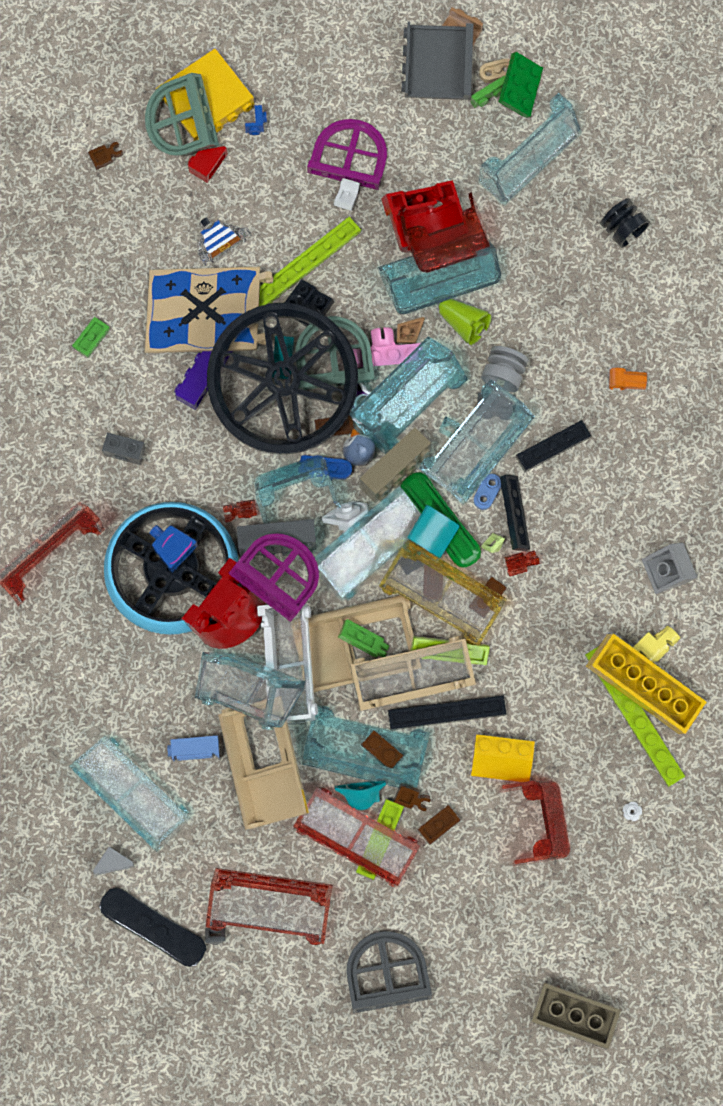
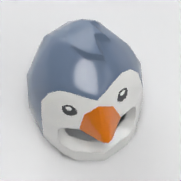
[343,429,376,466]

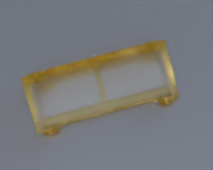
[379,539,507,646]

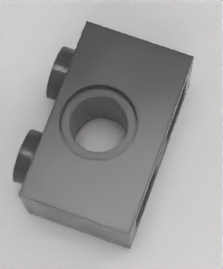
[102,432,146,465]

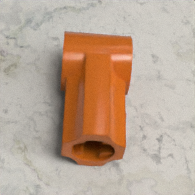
[609,368,647,390]

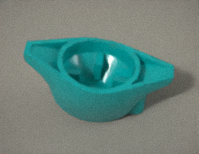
[334,780,386,810]

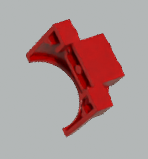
[381,180,469,253]
[181,558,265,649]

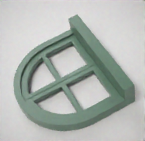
[145,73,219,156]
[295,316,375,390]

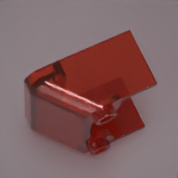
[400,192,490,273]
[500,781,570,867]

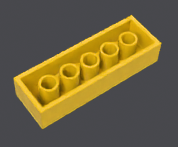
[586,634,707,734]

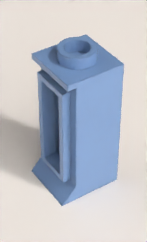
[167,736,220,761]

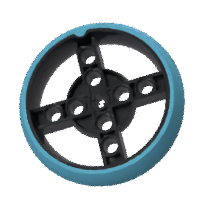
[104,502,238,635]

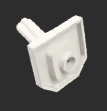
[322,501,369,549]

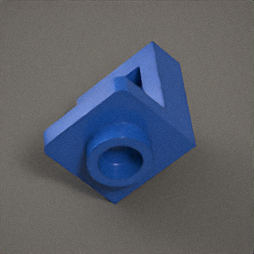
[245,105,267,135]

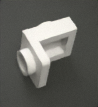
[334,178,360,211]

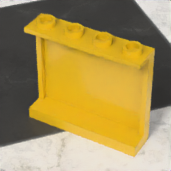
[156,49,254,141]

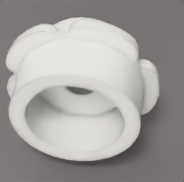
[623,802,642,821]

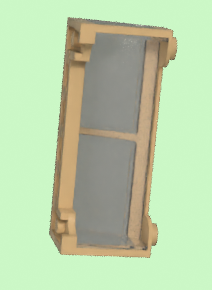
[350,636,476,711]

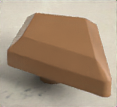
[397,317,425,344]

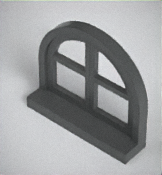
[347,931,432,1014]

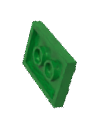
[498,52,543,118]

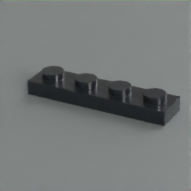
[516,420,591,472]
[500,475,530,551]

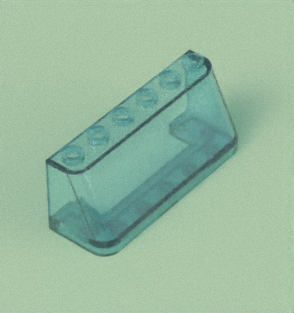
[378,232,501,314]

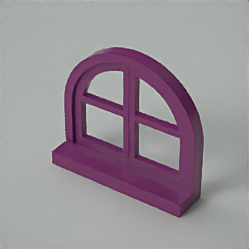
[307,119,387,190]
[229,534,319,622]

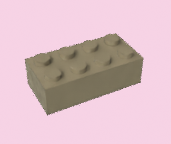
[359,427,431,503]
[530,983,621,1049]

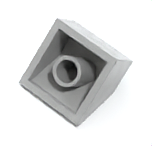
[642,543,697,594]

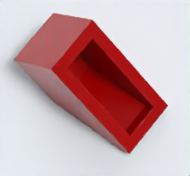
[187,146,228,183]

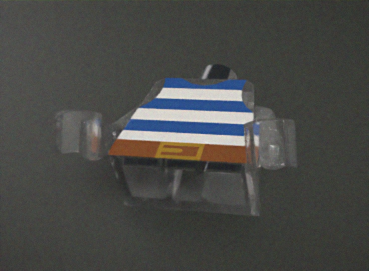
[197,217,252,267]

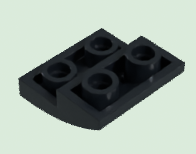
[284,279,334,327]

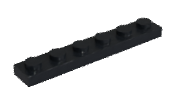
[388,695,507,730]

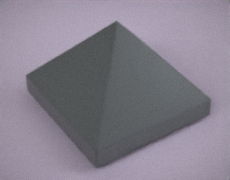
[205,926,226,945]

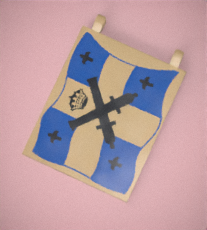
[145,267,273,353]

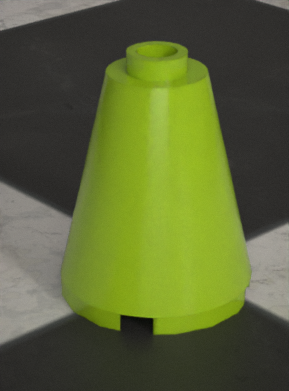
[438,298,492,345]

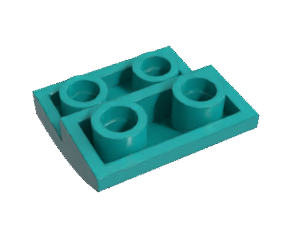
[407,505,460,559]

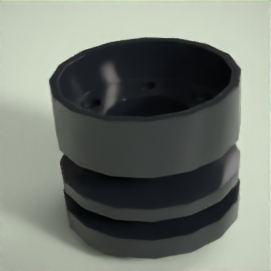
[600,198,650,248]

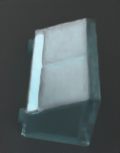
[349,336,468,454]
[302,705,430,788]

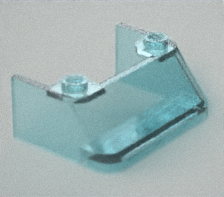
[254,455,341,524]

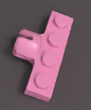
[353,327,422,368]

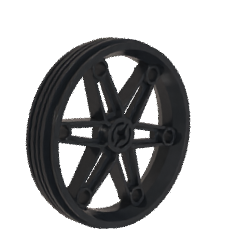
[207,303,358,455]

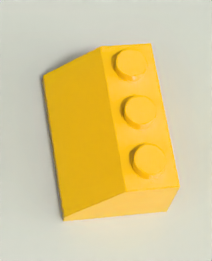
[471,734,535,783]

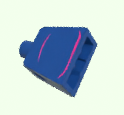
[149,525,198,573]

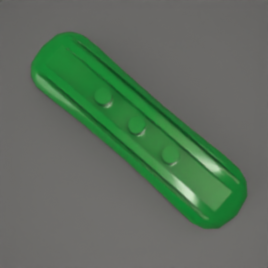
[400,472,481,568]

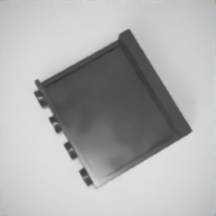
[401,21,473,100]

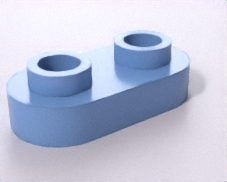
[474,474,501,510]

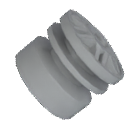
[481,346,529,392]

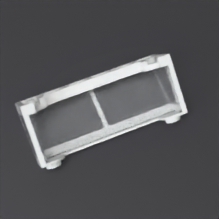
[257,603,318,726]

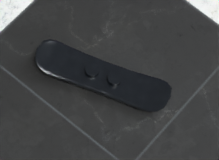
[99,888,206,967]

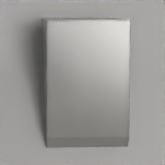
[93,847,135,876]

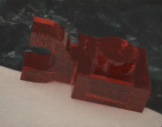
[223,500,257,522]
[504,550,540,577]

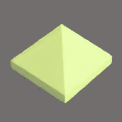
[481,533,505,553]

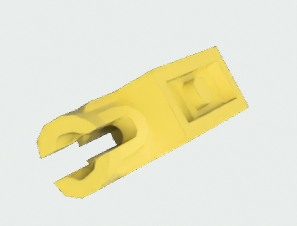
[633,626,680,663]

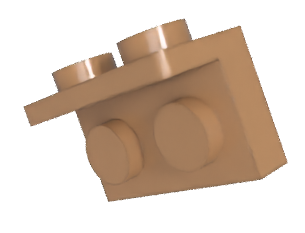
[442,7,483,45]

